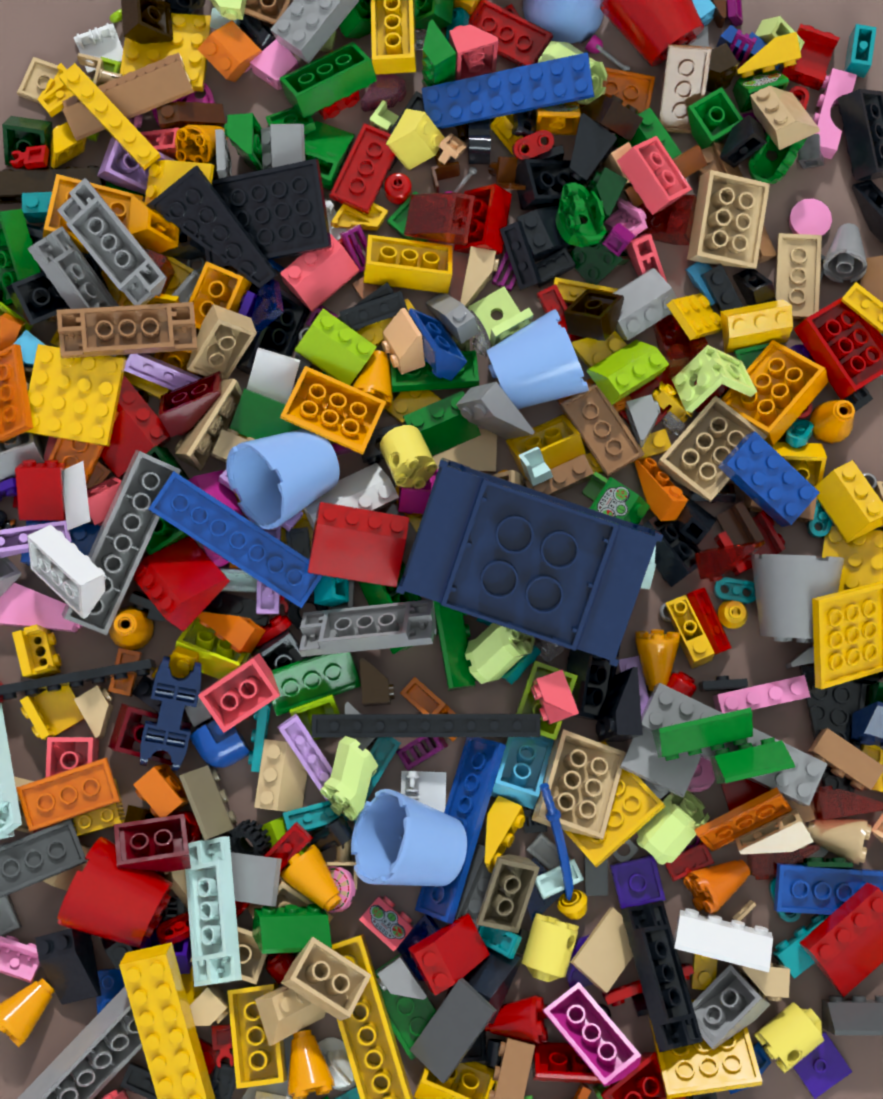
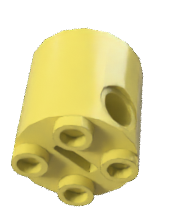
[380,425,437,489]
[521,913,579,982]
[754,1002,824,1074]

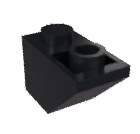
[675,493,717,545]

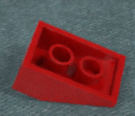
[408,913,490,996]

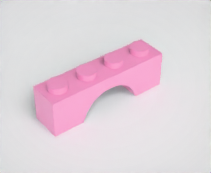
[813,68,857,159]
[712,675,810,713]

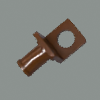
[431,149,460,198]
[488,156,526,190]

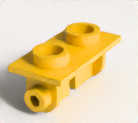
[651,381,693,424]

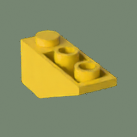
[735,32,801,78]
[665,595,715,669]
[485,795,526,873]

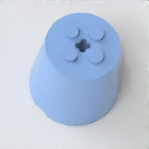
[522,0,604,44]
[486,309,589,409]
[226,428,340,530]
[351,789,467,886]

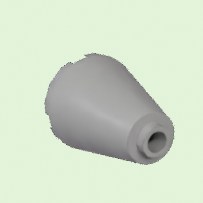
[823,223,867,283]

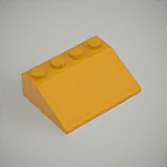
[43,174,143,253]
[721,340,828,446]
[280,366,386,455]

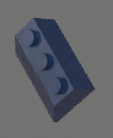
[851,701,883,750]

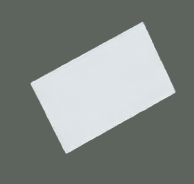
[62,461,91,531]

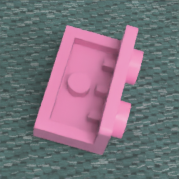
[603,197,648,239]
[0,935,41,984]

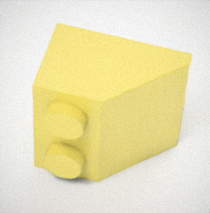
[386,109,445,170]

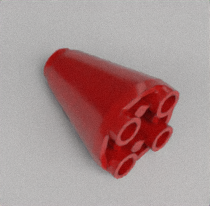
[484,995,548,1044]

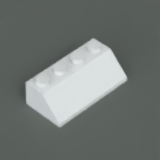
[303,463,399,531]
[27,525,106,619]
[674,908,773,972]

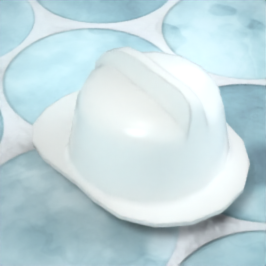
[318,1037,356,1091]

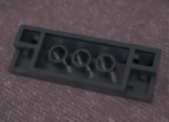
[620,901,703,1052]

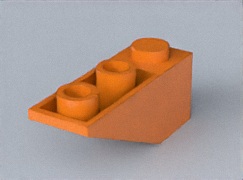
[634,458,688,521]
[198,612,265,653]

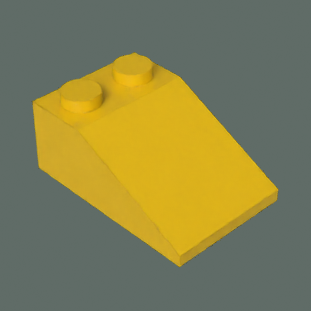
[145,160,215,204]

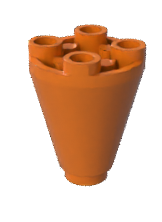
[683,859,750,914]

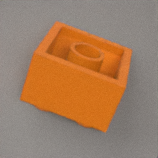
[197,21,262,82]
[133,764,189,818]

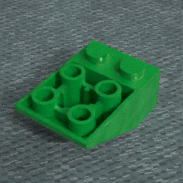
[304,121,355,190]

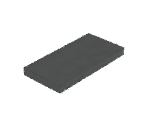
[0,819,87,898]
[410,978,497,1083]

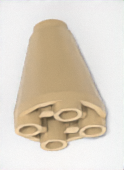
[808,819,872,865]

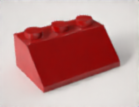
[454,184,512,255]
[532,1042,602,1084]

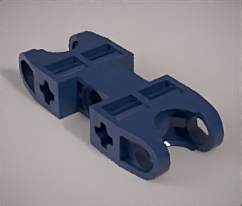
[140,656,201,772]

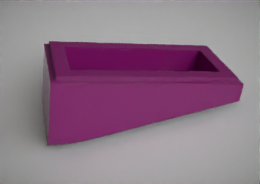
[396,737,448,771]

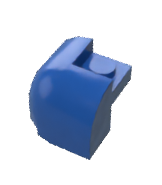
[190,720,251,768]

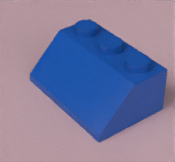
[408,308,467,381]

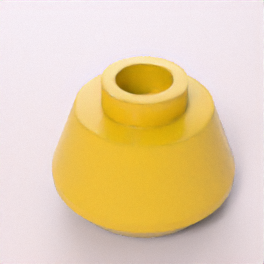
[718,600,748,629]
[557,890,587,920]

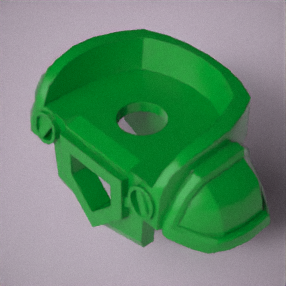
[748,132,807,184]
[555,182,606,247]

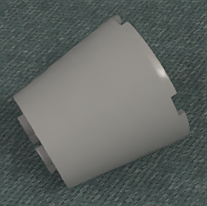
[751,554,844,643]

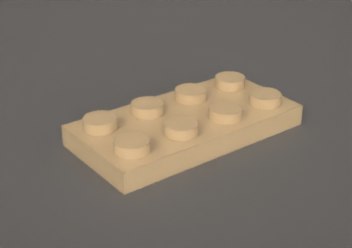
[775,233,822,319]

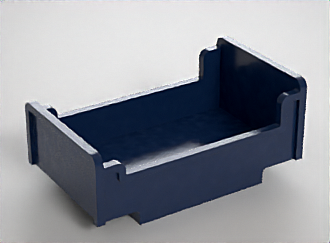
[396,458,663,667]

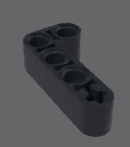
[468,119,491,164]

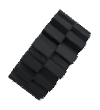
[227,819,272,856]

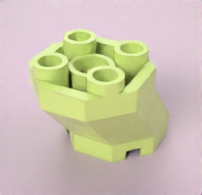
[538,41,608,105]
[465,623,535,684]
[320,736,378,821]
[636,790,710,865]

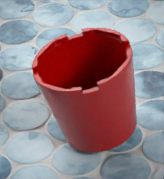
[600,0,704,67]
[57,836,173,948]

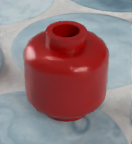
[384,173,412,205]
[666,671,696,697]
[266,953,296,984]

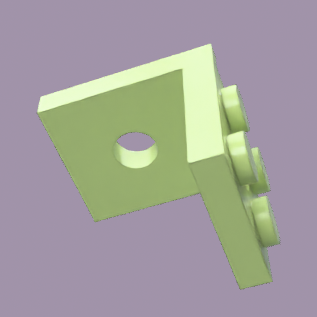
[468,286,533,347]
[672,345,757,413]

